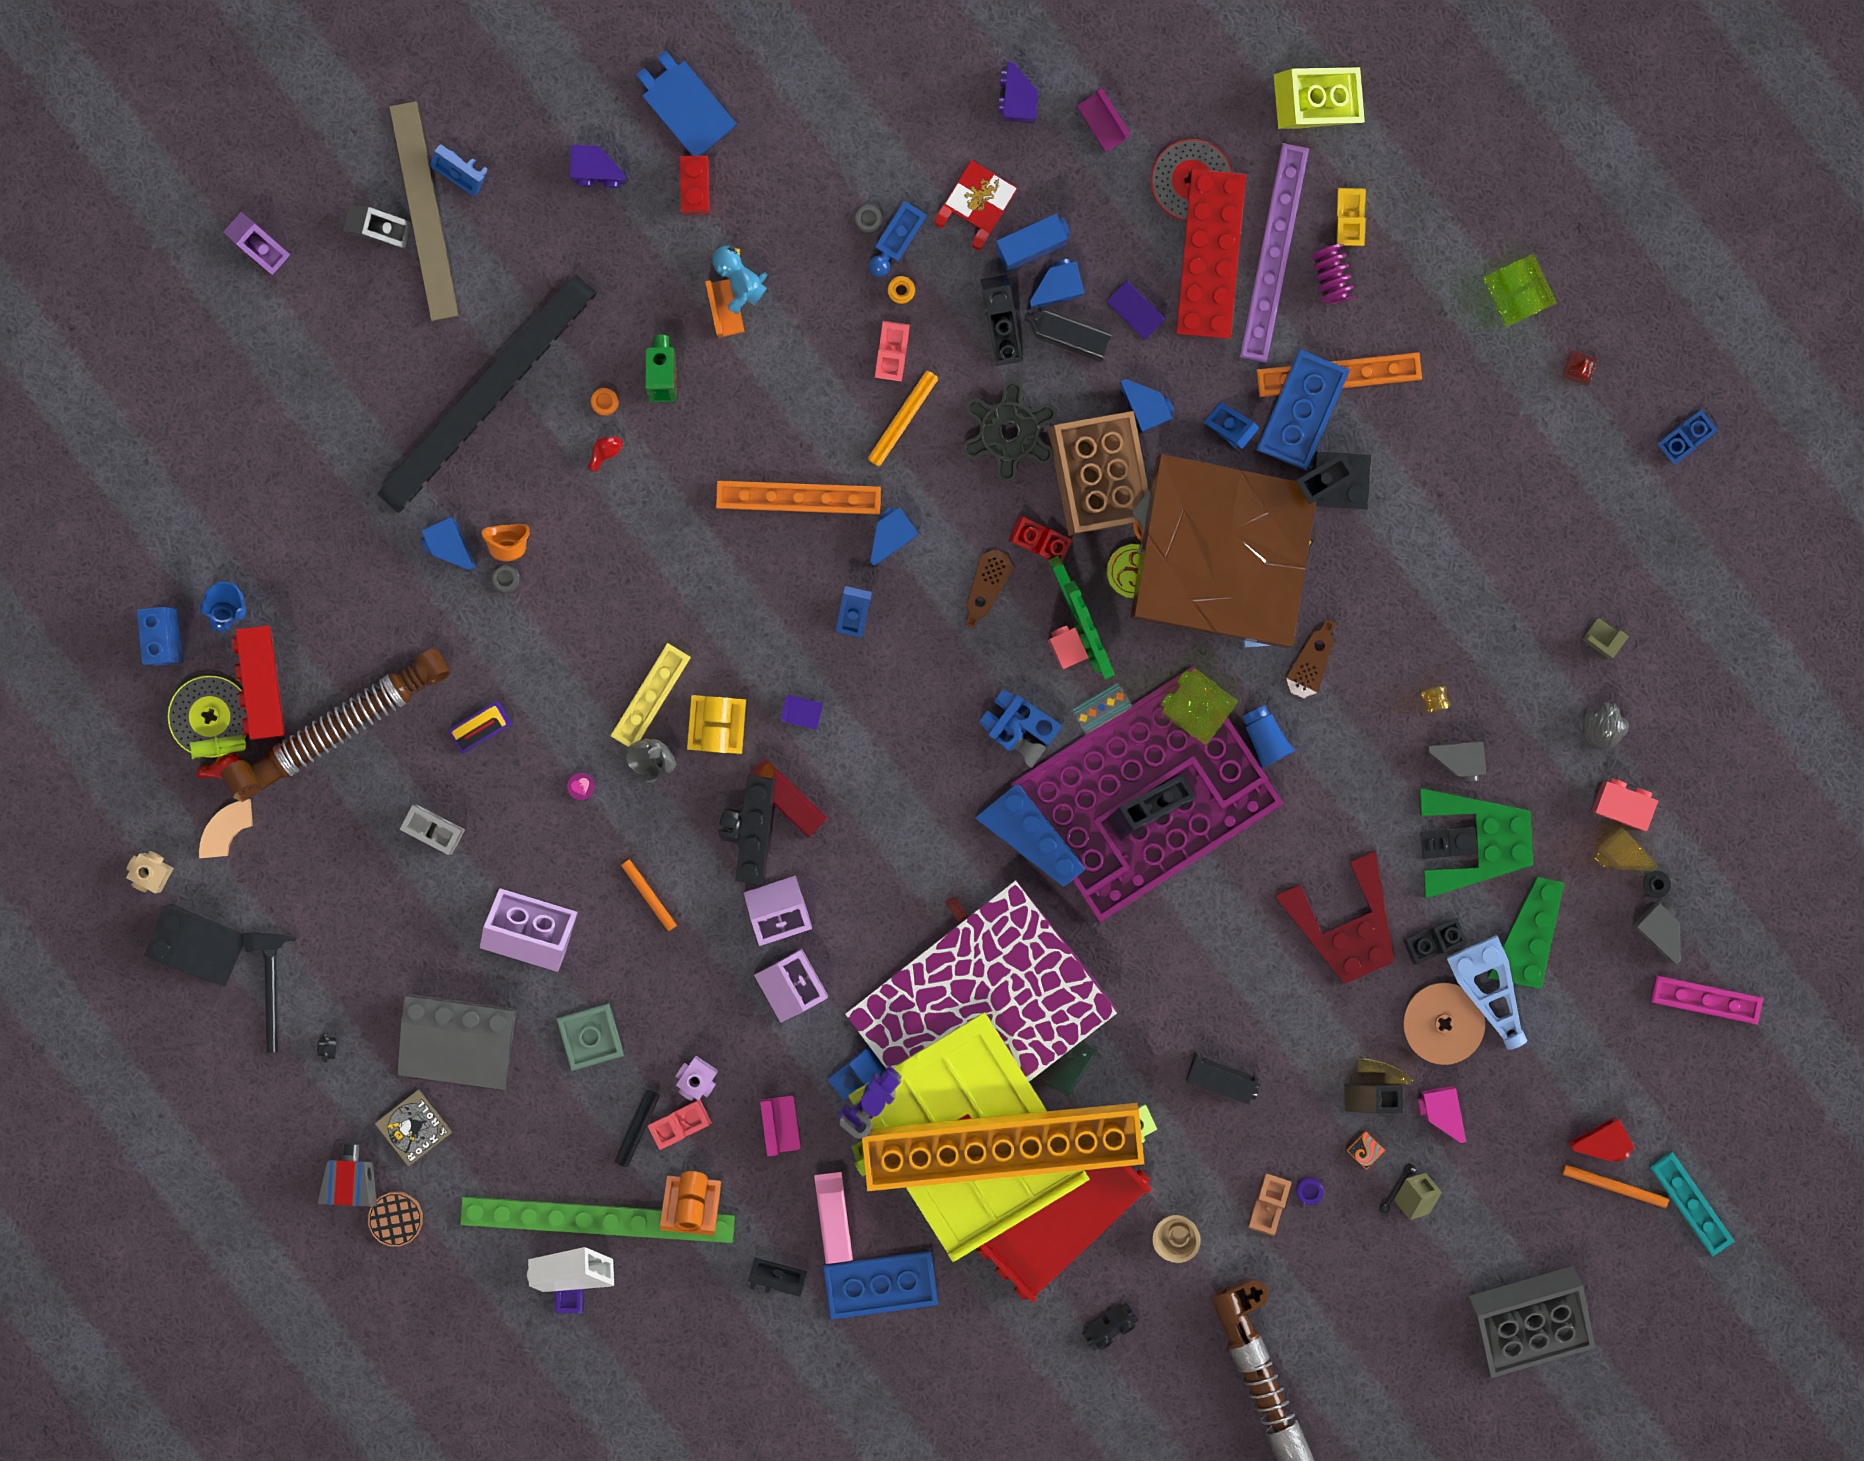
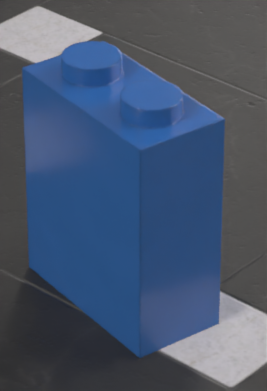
[995,213,1070,273]

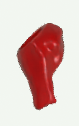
[587,437,623,472]
[196,753,240,780]

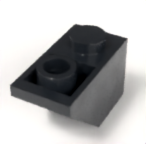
[1344,1082,1404,1114]

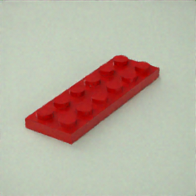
[1175,169,1246,339]

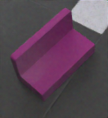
[1077,87,1130,153]

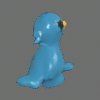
[712,246,768,314]

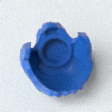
[200,581,246,633]

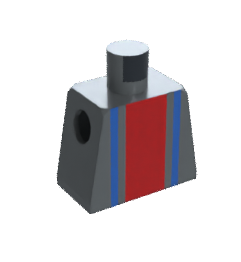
[318,1144,377,1206]

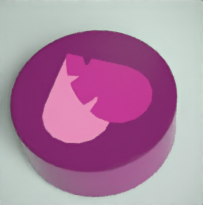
[567,773,595,800]

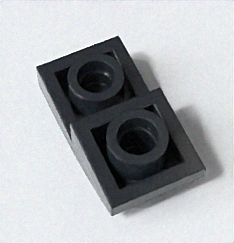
[1403,918,1468,965]

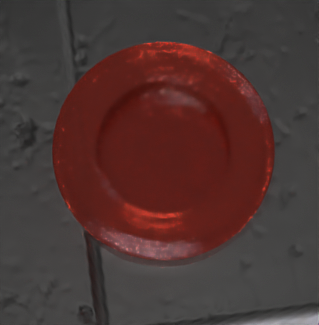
[945,896,968,923]

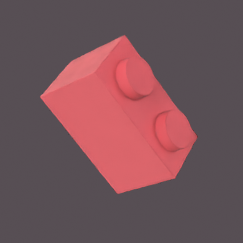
[1048,626,1088,670]
[1591,778,1658,831]

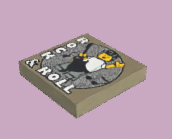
[375,1089,452,1166]

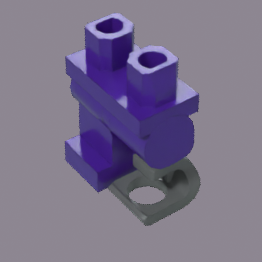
[837,1065,902,1139]

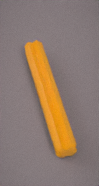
[868,371,938,466]

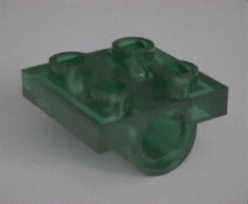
[1037,1040,1098,1096]

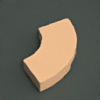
[199,799,253,858]

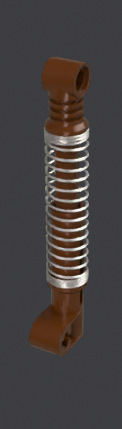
[220,648,451,802]

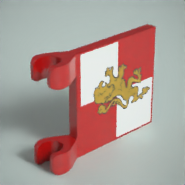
[934,160,1018,251]

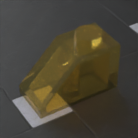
[1593,826,1659,871]

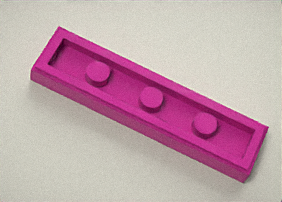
[1650,975,1763,1025]

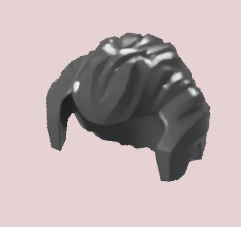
[1583,702,1629,749]
[626,739,676,783]

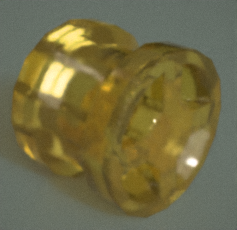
[1420,685,1452,713]

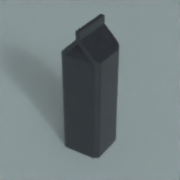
[1024,310,1112,362]

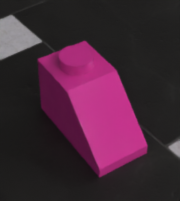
[1417,1086,1466,1143]

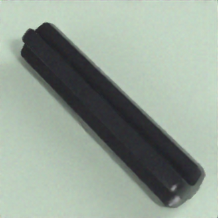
[615,1090,660,1167]

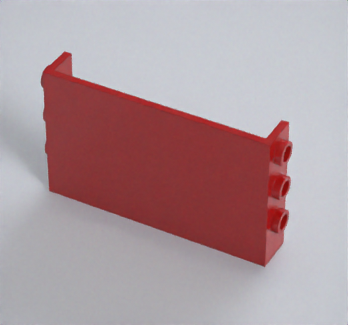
[976,1166,1152,1303]

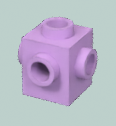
[675,1056,718,1101]

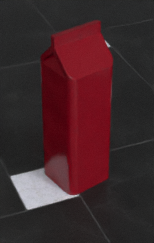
[746,758,828,838]

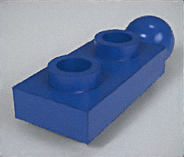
[868,201,927,277]

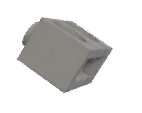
[400,805,465,855]

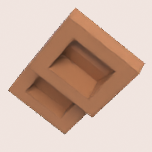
[1247,1174,1292,1236]

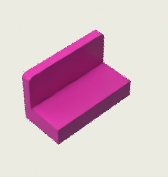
[760,1096,800,1156]

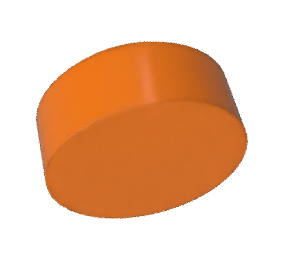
[591,388,619,416]

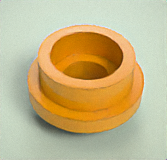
[888,276,915,304]

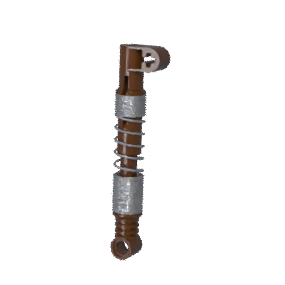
[1210,1278,1314,1461]

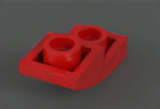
[1008,516,1072,562]

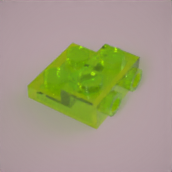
[1161,668,1239,746]

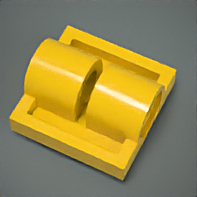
[687,695,746,754]

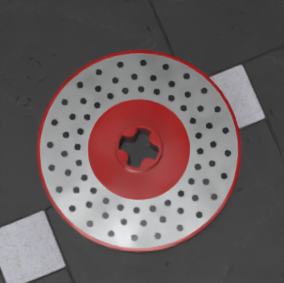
[1151,139,1232,221]

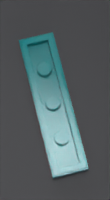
[1649,1151,1735,1257]

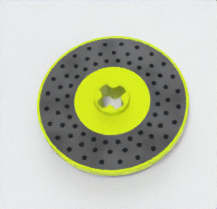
[168,676,247,758]

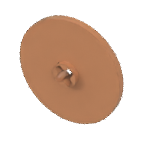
[1403,983,1485,1065]

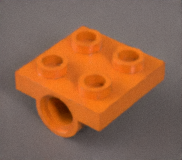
[660,1171,721,1236]

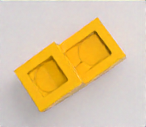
[1336,188,1366,246]

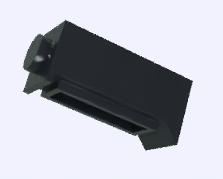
[1185,1051,1260,1104]

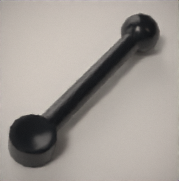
[1379,1163,1416,1213]

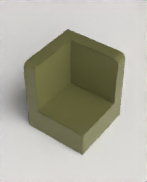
[1582,619,1629,659]
[1395,1173,1442,1220]

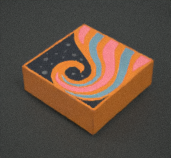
[1346,1130,1385,1170]

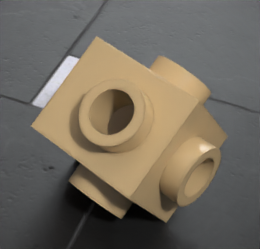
[126,851,174,893]

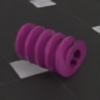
[1311,244,1356,304]

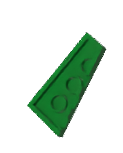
[1487,877,1564,989]

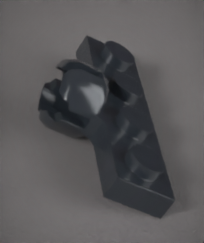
[719,774,776,886]

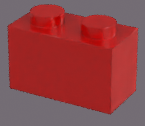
[680,156,710,216]

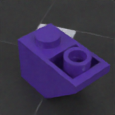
[998,62,1038,124]
[570,145,627,188]

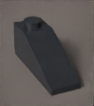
[1107,775,1196,841]

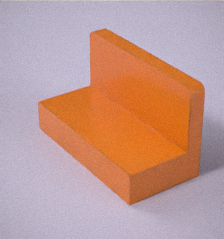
[705,279,745,338]

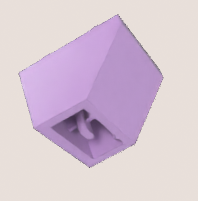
[744,875,812,946]
[754,948,828,1023]

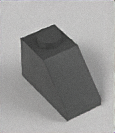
[343,205,412,249]
[1425,742,1486,782]
[1632,902,1681,965]

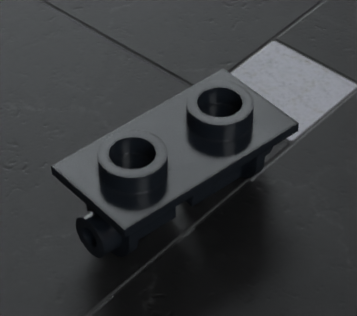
[1082,1302,1139,1351]

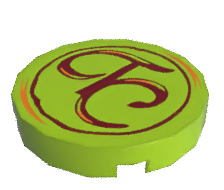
[1106,544,1140,598]

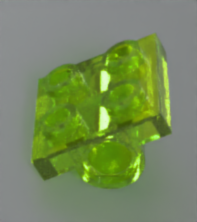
[1483,254,1557,328]

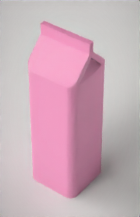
[814,1172,853,1264]

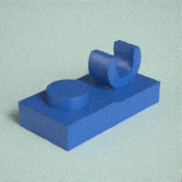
[430,144,487,197]

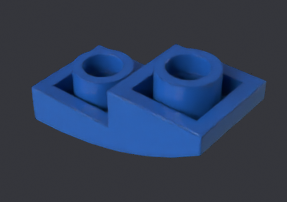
[1657,409,1718,465]

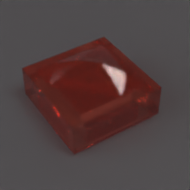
[1562,351,1598,386]

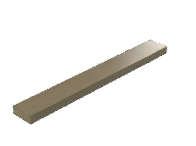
[389,101,459,322]

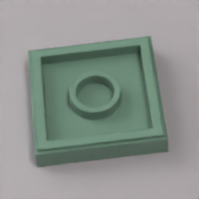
[556,1003,624,1071]

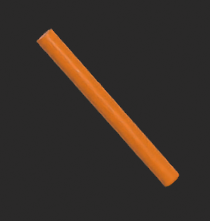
[1562,1164,1669,1209]

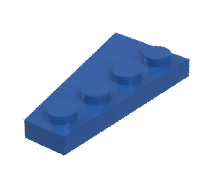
[976,784,1086,886]

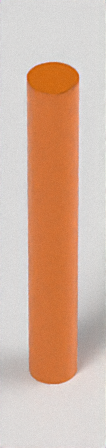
[621,859,677,932]

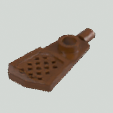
[965,549,1014,629]
[1285,619,1336,698]

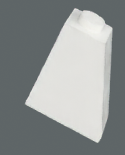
[527,1247,614,1292]

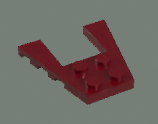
[1275,851,1394,984]

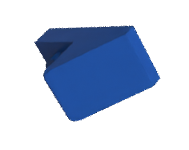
[1204,402,1259,449]
[835,586,872,638]
[828,1046,885,1101]

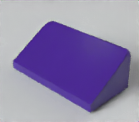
[1106,281,1165,340]

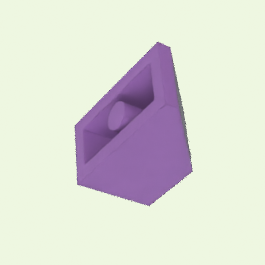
[224,212,290,275]

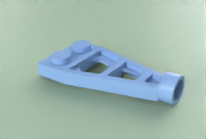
[1447,935,1527,1050]

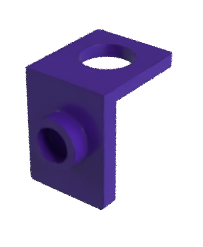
[780,695,823,730]

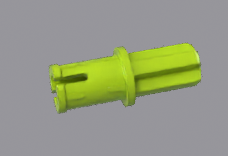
[190,735,246,759]

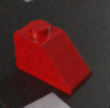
[1567,1117,1635,1162]

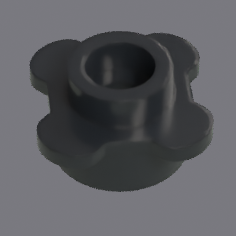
[317,1034,336,1063]

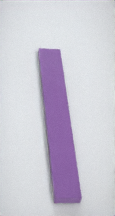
[1240,143,1309,363]

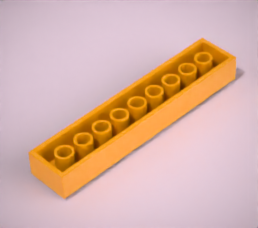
[862,1103,1144,1191]

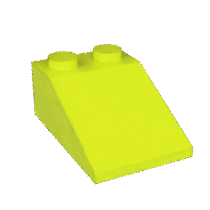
[1274,68,1364,129]

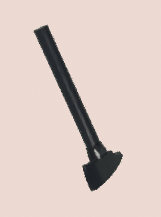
[243,933,297,1053]

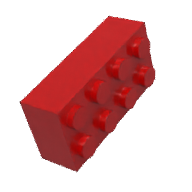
[231,626,285,740]

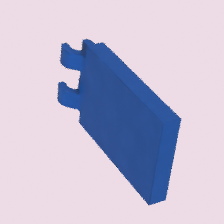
[636,50,737,156]

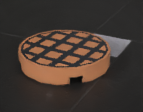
[368,1192,423,1246]

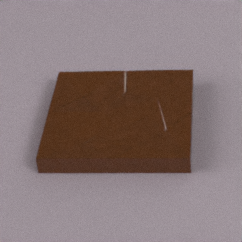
[1130,454,1316,649]

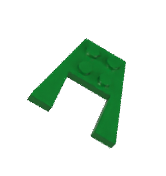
[1048,556,1115,679]
[1419,789,1533,898]

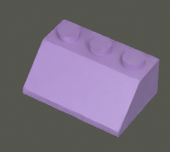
[480,888,578,972]

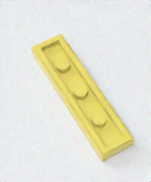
[611,643,691,747]

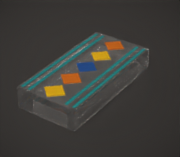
[1072,683,1133,734]

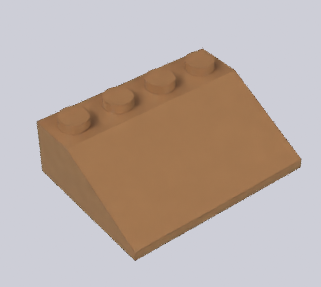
[1048,411,1149,536]

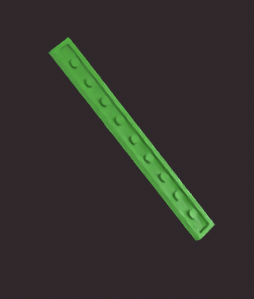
[461,1197,735,1243]

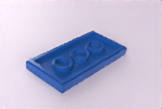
[1256,349,1350,471]
[823,1250,938,1320]

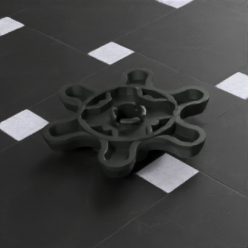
[963,380,1057,482]

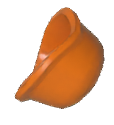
[482,524,530,561]

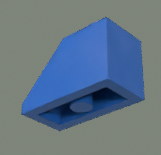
[1029,259,1084,310]
[1119,379,1174,433]
[871,507,919,566]
[420,517,477,571]

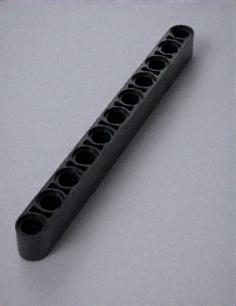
[377,274,597,513]

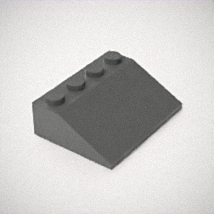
[398,994,517,1090]
[1469,1266,1596,1378]

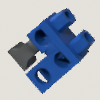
[979,690,1062,768]

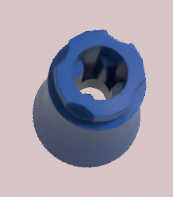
[1243,705,1295,768]

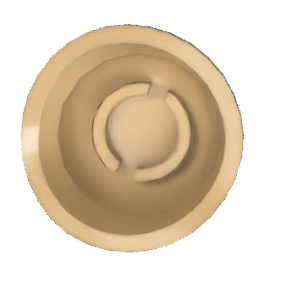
[1153,1215,1200,1263]

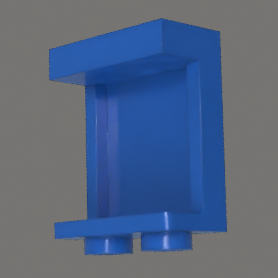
[137,607,183,666]

